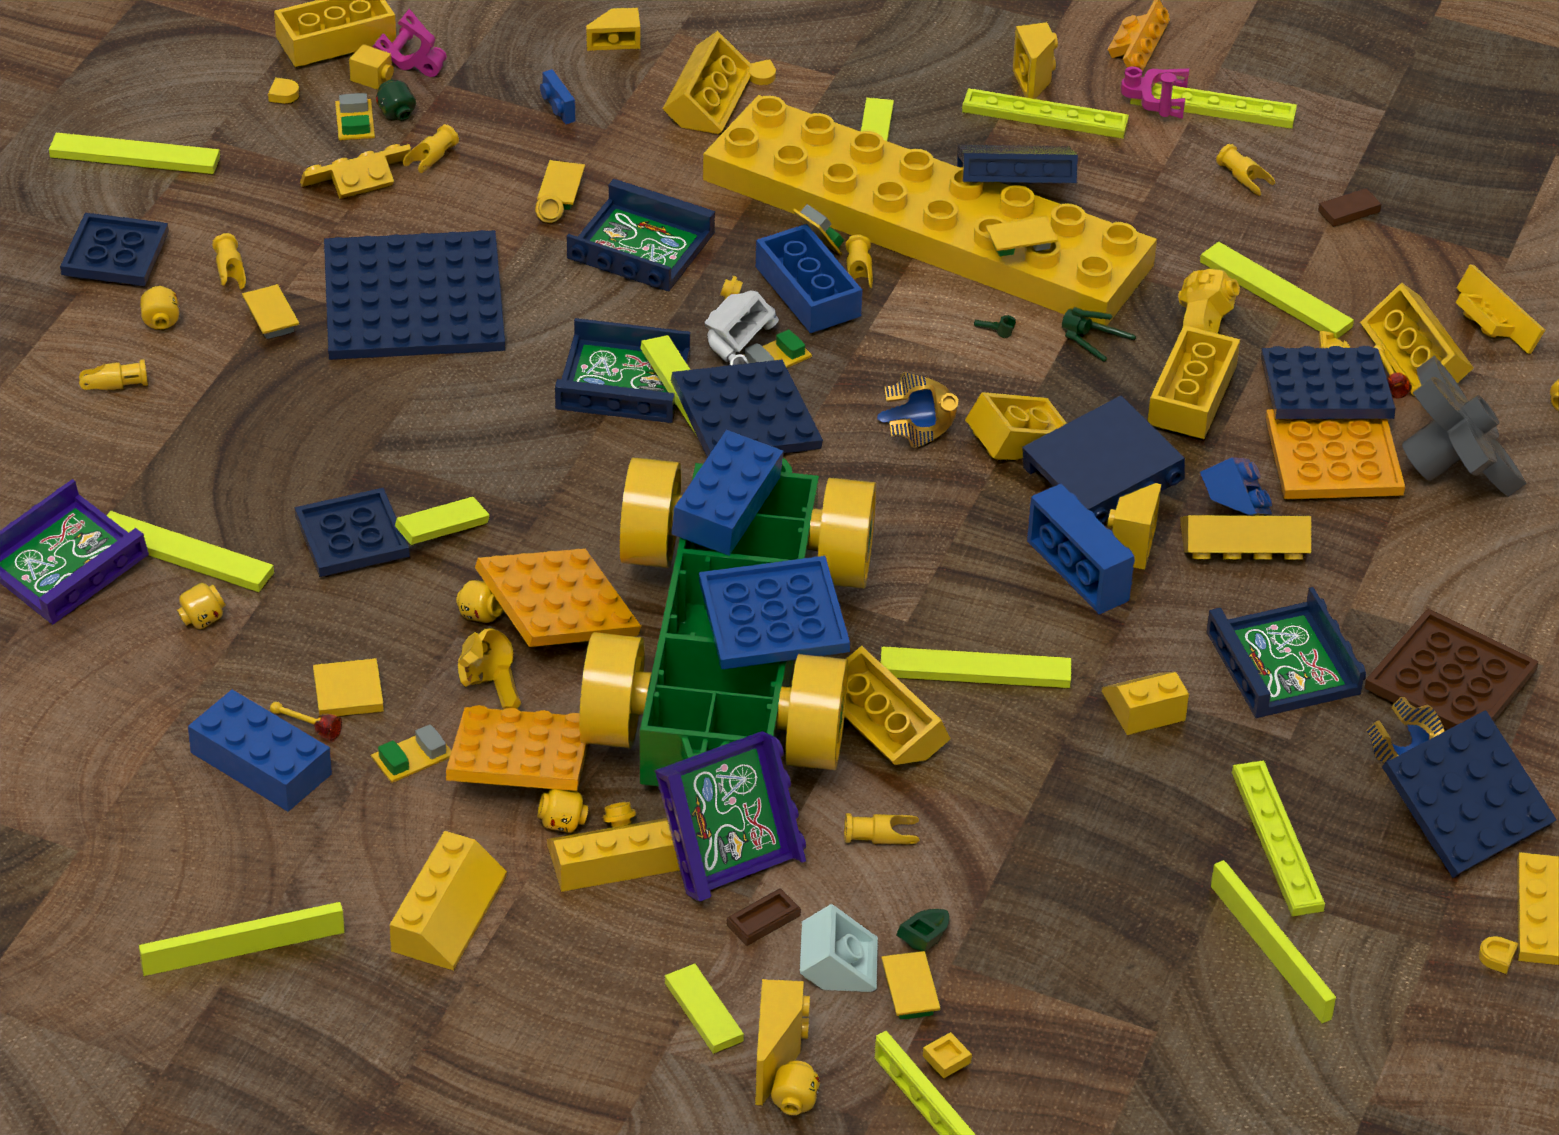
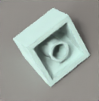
[800,904,878,992]

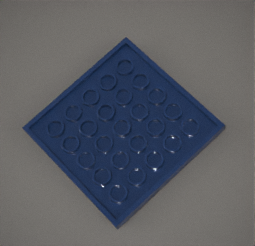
[324,230,505,360]

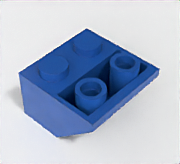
[1200,457,1272,516]

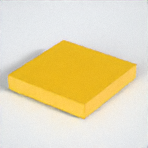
[313,658,384,718]

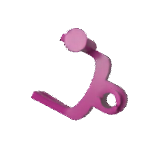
[372,9,447,77]
[1121,67,1189,119]

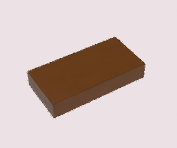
[1318,188,1382,227]
[727,888,801,946]

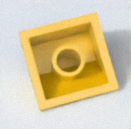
[1013,22,1058,99]
[1107,483,1161,570]
[1102,672,1189,735]

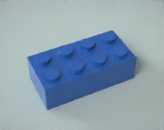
[755,224,862,333]
[672,430,783,556]
[1027,484,1135,614]
[188,689,332,812]

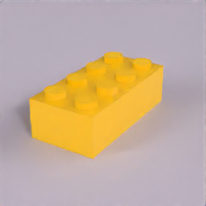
[274,0,396,67]
[1148,325,1240,439]

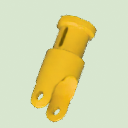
[403,124,459,173]
[1216,144,1275,196]
[212,233,246,289]
[845,234,873,288]
[79,359,148,390]
[844,813,920,844]

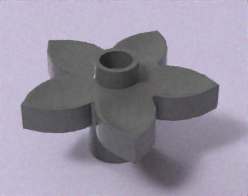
[1402,355,1527,497]

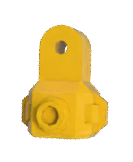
[1178,268,1240,334]

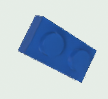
[540,69,575,124]

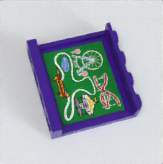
[0,479,149,625]
[655,731,806,902]

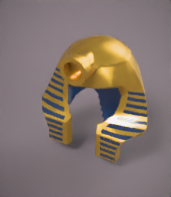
[877,372,958,448]
[1366,697,1445,763]

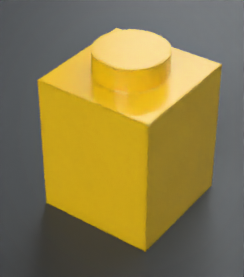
[349,44,394,90]

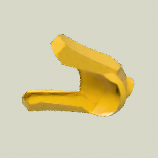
[458,628,521,709]

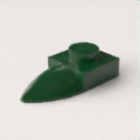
[896,909,949,951]

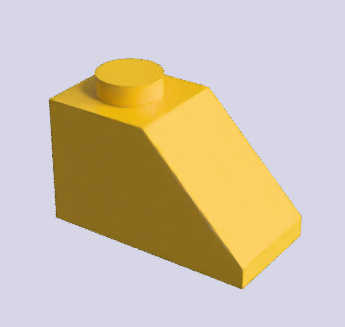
[586,8,640,51]

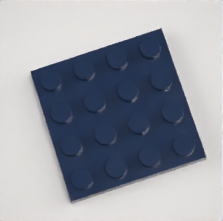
[1261,346,1396,419]
[670,360,823,458]
[1382,710,1557,878]

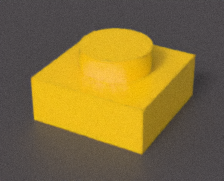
[923,1032,972,1078]

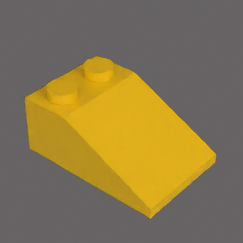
[965,392,1067,460]
[755,979,810,1106]

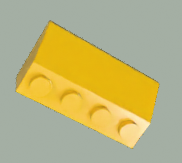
[662,31,752,134]
[1360,283,1474,396]
[1180,515,1311,560]
[844,645,951,765]
[547,818,680,892]
[389,831,507,971]

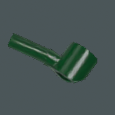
[974,315,1016,338]

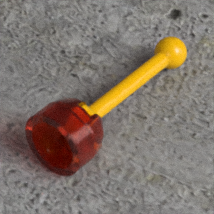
[1373,344,1412,399]
[270,702,342,741]

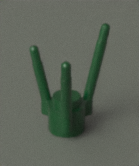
[1062,307,1136,362]

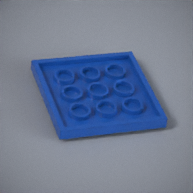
[699,556,850,669]

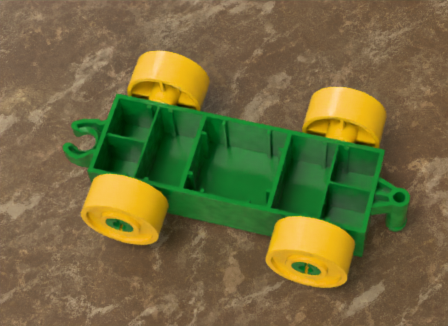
[579,457,876,786]

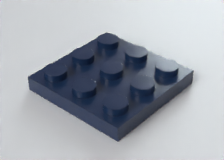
[60,212,169,286]
[294,488,410,577]

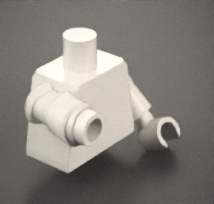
[705,290,779,365]

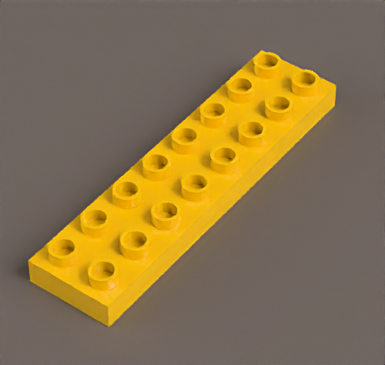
[703,95,1157,326]

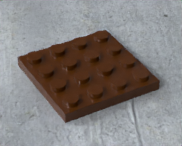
[1364,608,1539,729]

